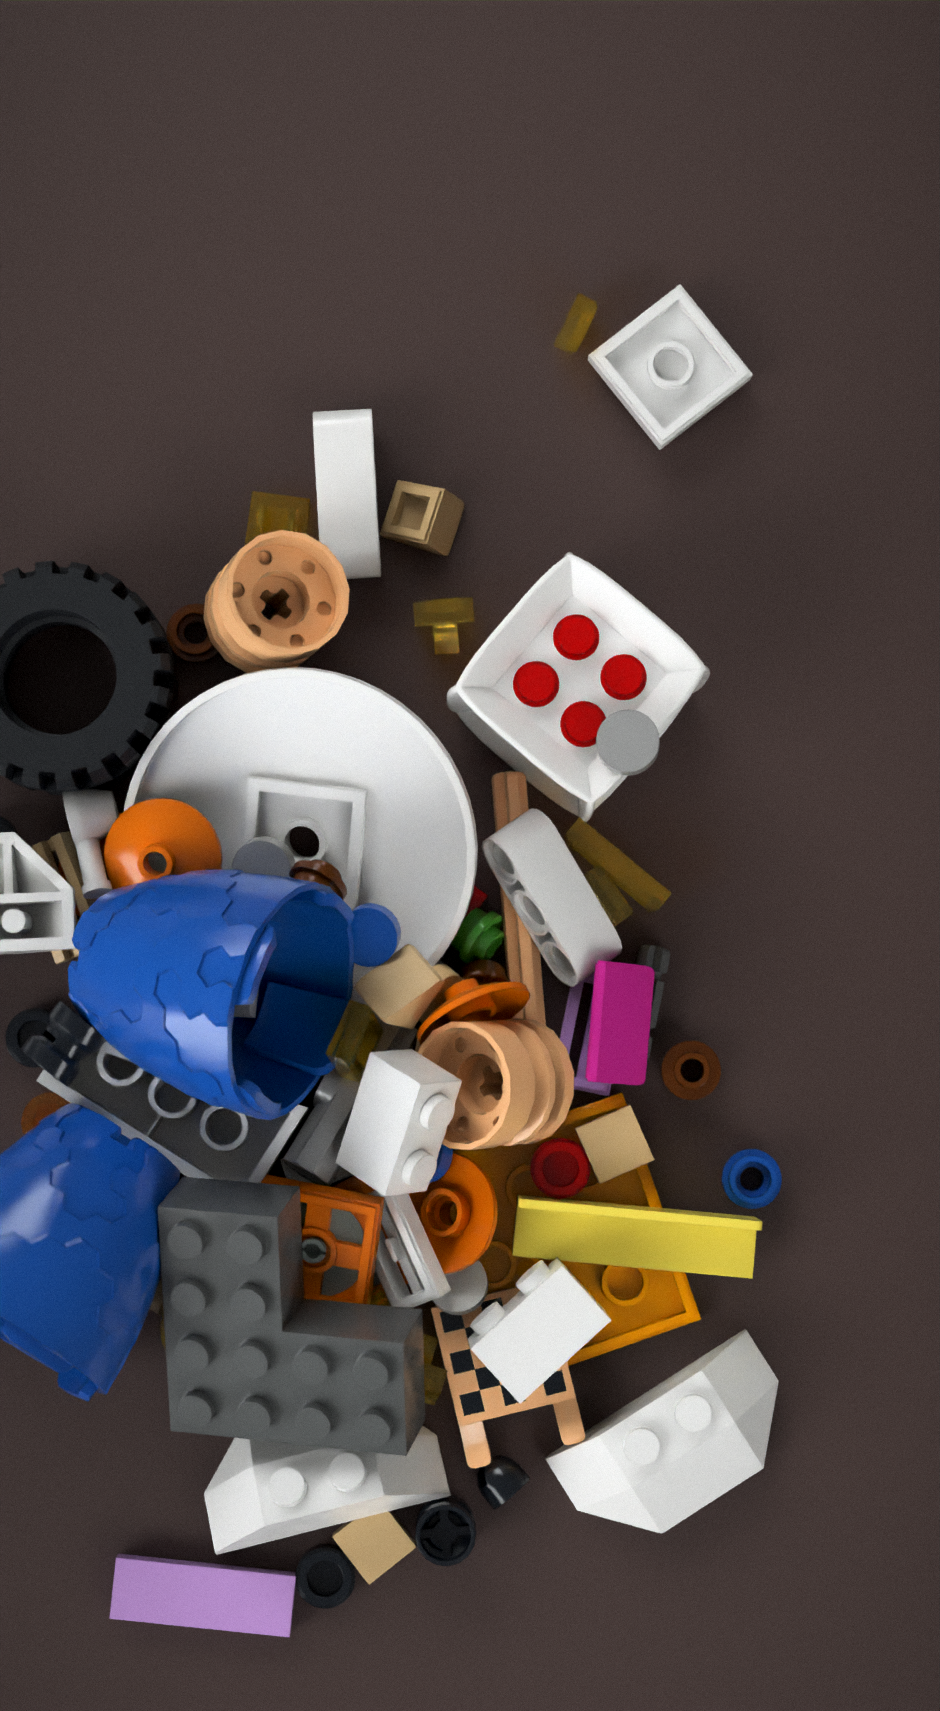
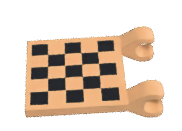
[431,1286,585,1468]

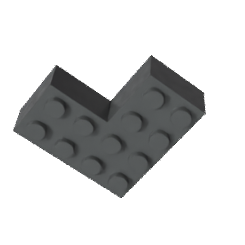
[158,1177,425,1456]

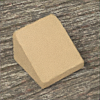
[380,480,464,556]
[354,944,445,1029]

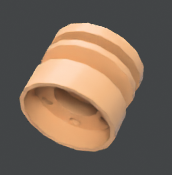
[203,530,350,673]
[418,1019,574,1150]

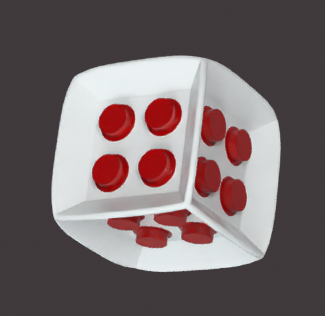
[447,552,710,822]

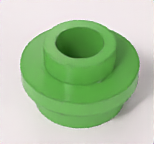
[451,908,505,964]

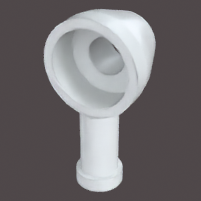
[62,789,119,899]

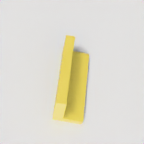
[512,1194,763,1279]

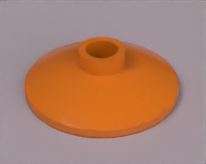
[104,798,223,889]
[416,978,530,1045]
[408,1152,498,1274]

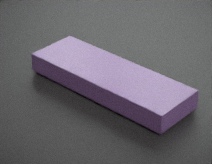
[109,1554,296,1637]

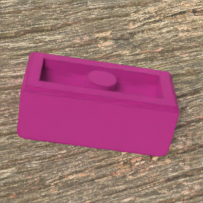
[585,960,655,1085]

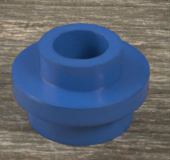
[721,1149,782,1209]

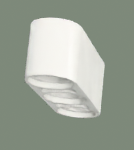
[313,409,381,579]
[482,808,622,987]

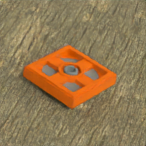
[261,1174,385,1304]

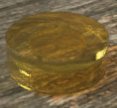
[553,292,598,355]

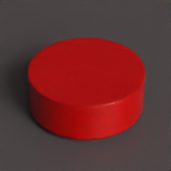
[530,1138,591,1199]

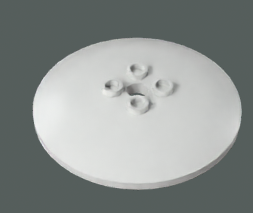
[124,667,478,1016]

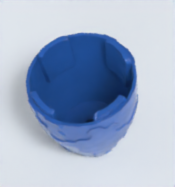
[68,869,355,1120]
[0,1103,180,1402]

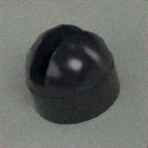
[477,1455,530,1510]

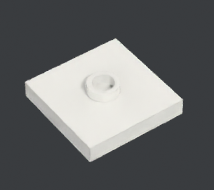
[588,284,753,450]

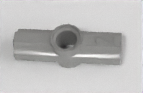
[283,1011,418,1187]

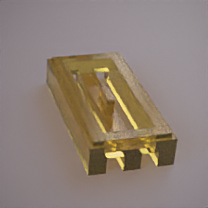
[564,817,672,913]

